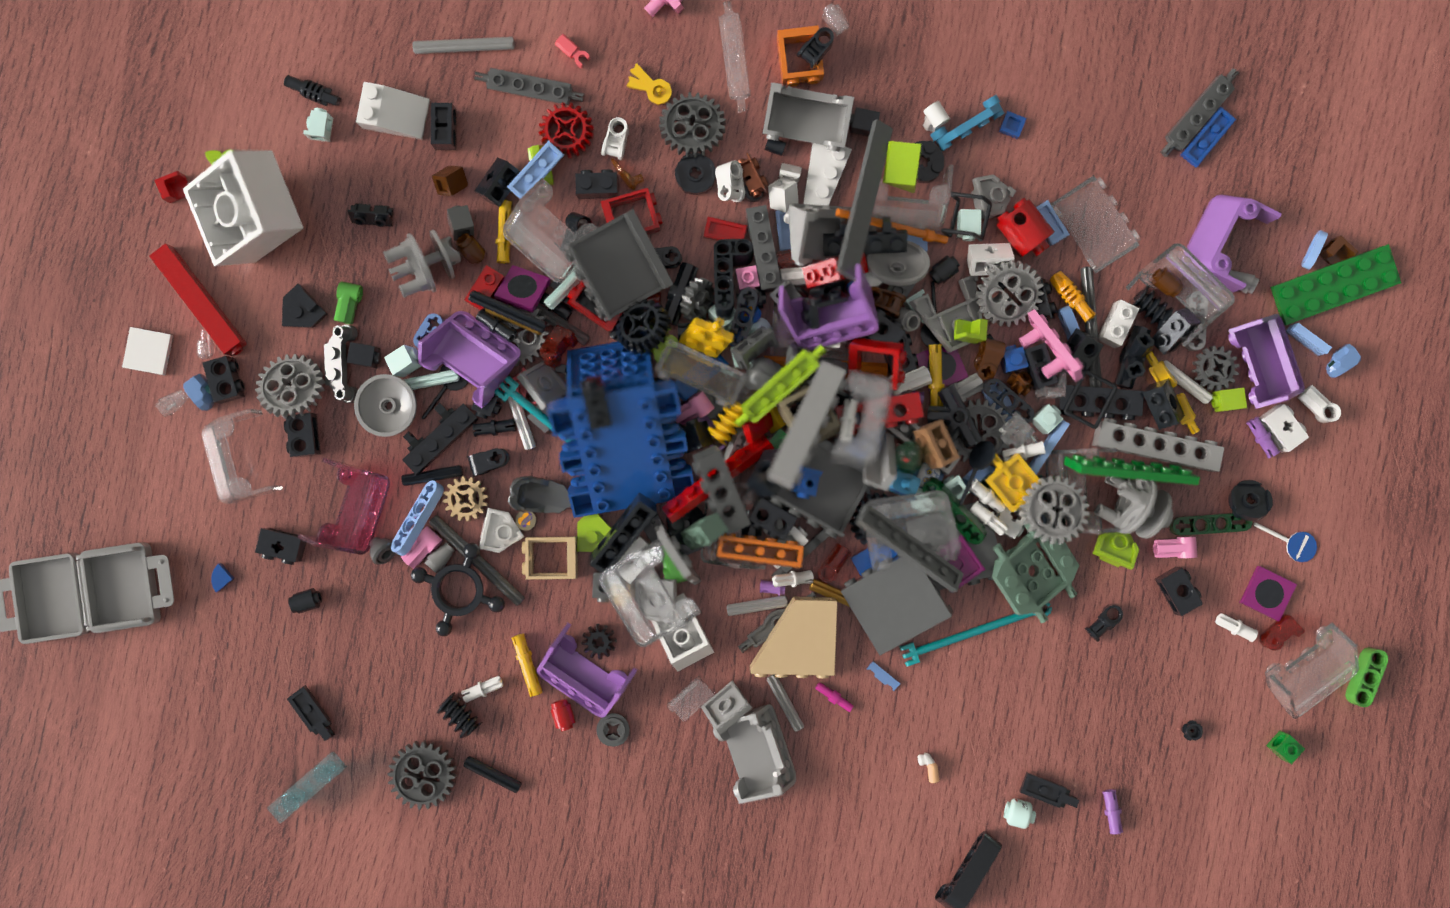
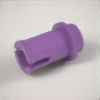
[760,579,785,596]

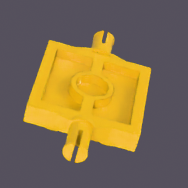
[679,317,734,358]
[985,453,1039,512]

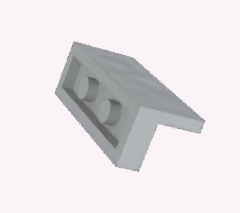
[863,433,897,491]

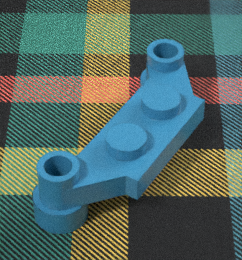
[930,94,1005,151]

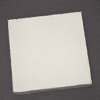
[122,327,173,375]

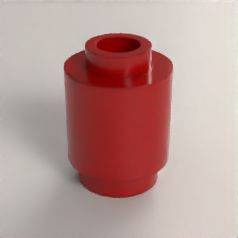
[550,699,576,731]

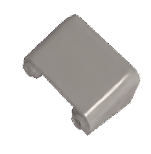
[763,83,854,152]
[788,203,878,266]
[713,704,796,804]

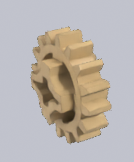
[443,476,489,521]

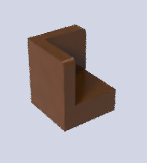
[432,166,468,196]
[1319,236,1359,265]

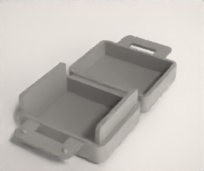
[0,542,174,644]

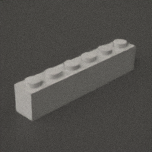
[768,361,847,490]

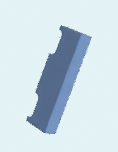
[866,661,900,691]

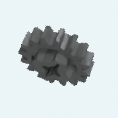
[680,277,715,322]
[1192,346,1240,391]

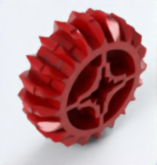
[539,102,594,159]

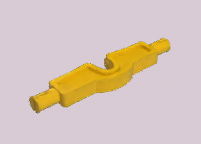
[1146,351,1200,434]

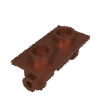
[738,153,769,198]

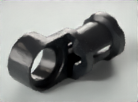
[1084,604,1123,642]

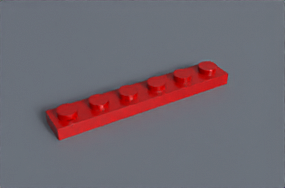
[662,435,774,523]

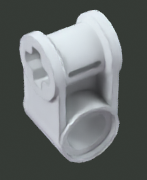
[601,117,629,160]
[715,160,745,202]

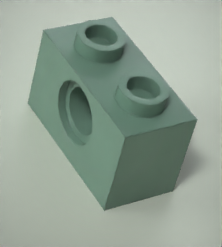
[680,513,728,550]

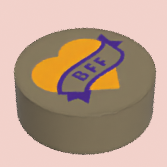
[515,511,537,530]

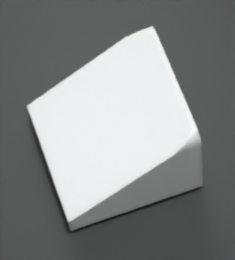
[779,163,802,182]

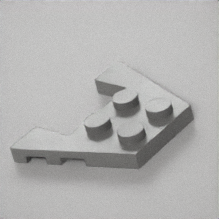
[909,276,982,353]
[651,514,702,585]

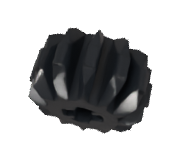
[581,624,617,660]

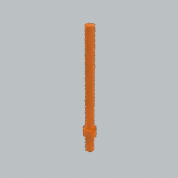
[835,208,948,244]

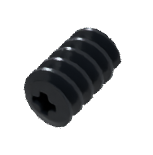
[1132,285,1174,330]
[437,692,483,739]

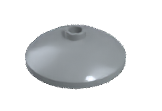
[867,241,930,286]
[354,374,417,437]

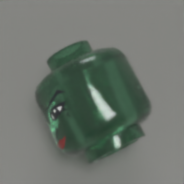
[895,441,923,474]

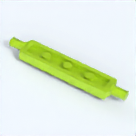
[734,344,827,428]

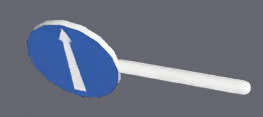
[1253,522,1317,562]

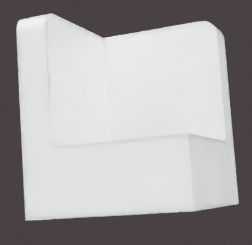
[768,178,799,213]

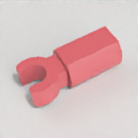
[555,34,590,68]

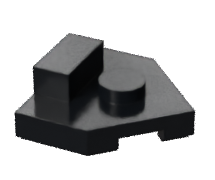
[282,283,328,328]

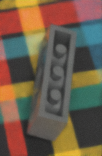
[745,205,782,293]
[692,445,750,535]

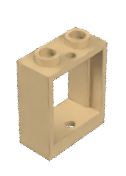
[522,536,578,579]

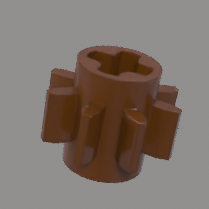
[1006,371,1033,396]

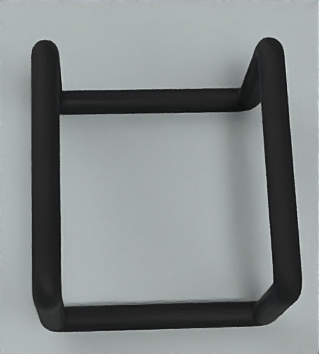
[941,192,992,241]

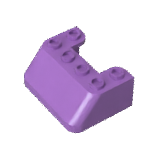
[1228,314,1305,409]

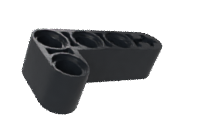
[714,239,753,320]
[935,831,1002,908]

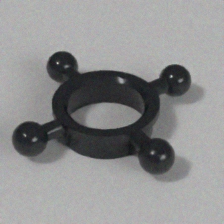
[410,543,505,636]

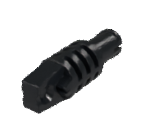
[284,75,342,107]

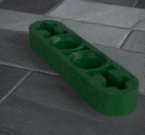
[922,477,987,544]
[1169,513,1253,536]

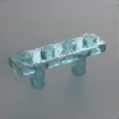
[267,751,347,824]

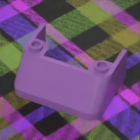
[1181,195,1282,293]
[779,264,878,350]
[537,623,637,717]

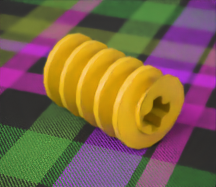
[707,400,743,446]

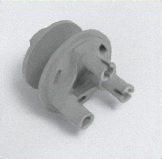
[383,230,461,298]
[1094,476,1173,539]

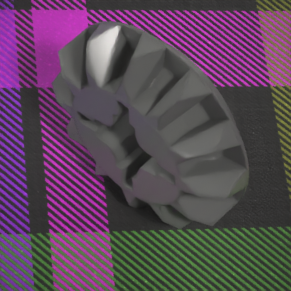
[596,713,630,747]

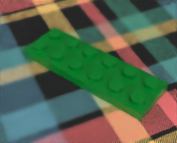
[1270,244,1402,325]
[1064,454,1200,485]

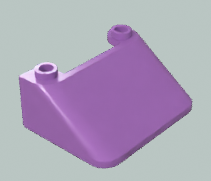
[418,311,521,408]

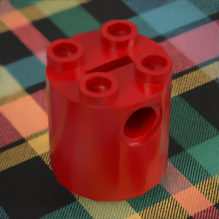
[996,197,1055,258]

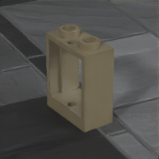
[777,384,842,447]

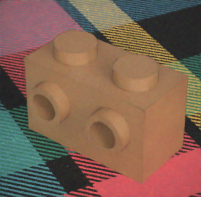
[913,420,960,469]

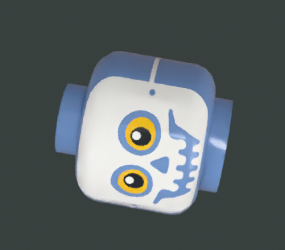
[913,462,944,490]

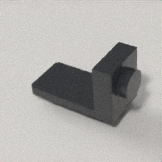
[801,289,849,329]
[580,376,612,430]

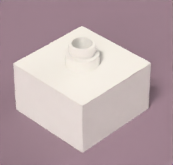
[183,151,303,266]

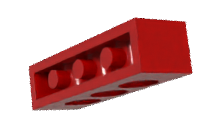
[834,392,924,435]

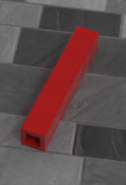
[149,243,247,356]

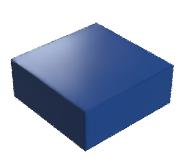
[998,111,1027,139]

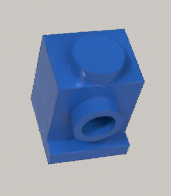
[790,467,823,499]

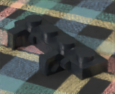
[823,216,908,256]
[402,403,478,476]

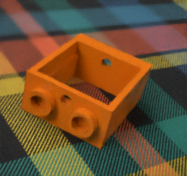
[777,26,824,87]

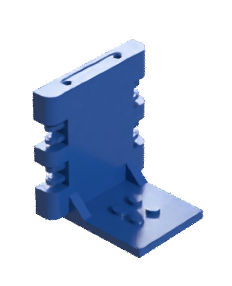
[547,342,694,518]

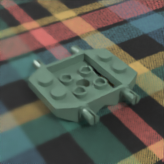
[992,524,1079,623]

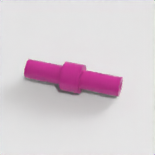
[815,682,854,712]

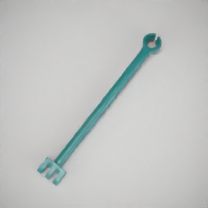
[495,376,576,442]
[899,602,1052,667]

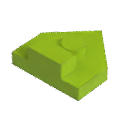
[577,514,612,552]
[1093,528,1139,570]

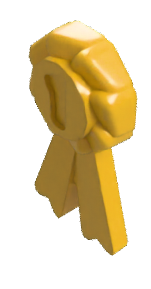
[627,64,672,106]

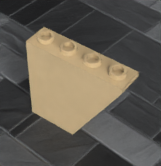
[750,597,837,679]

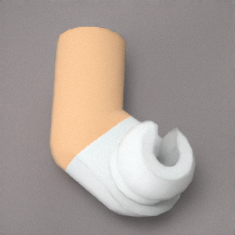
[918,753,939,783]

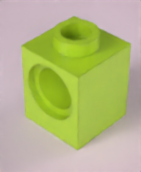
[1211,388,1247,412]

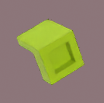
[954,319,988,344]

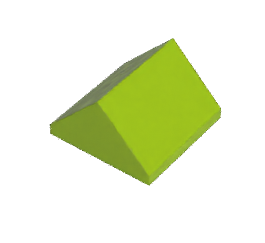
[883,141,921,193]

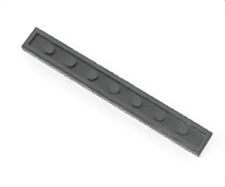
[836,119,893,280]

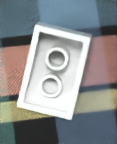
[356,82,430,140]
[651,593,714,672]

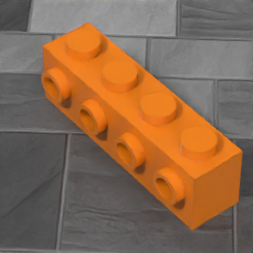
[716,533,804,568]

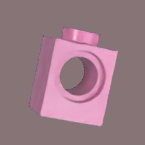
[735,265,760,293]

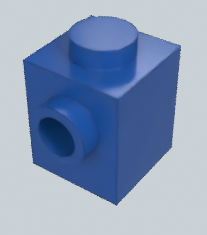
[1000,345,1029,374]

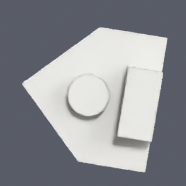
[479,508,524,553]

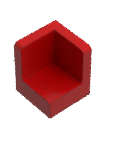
[154,171,189,203]

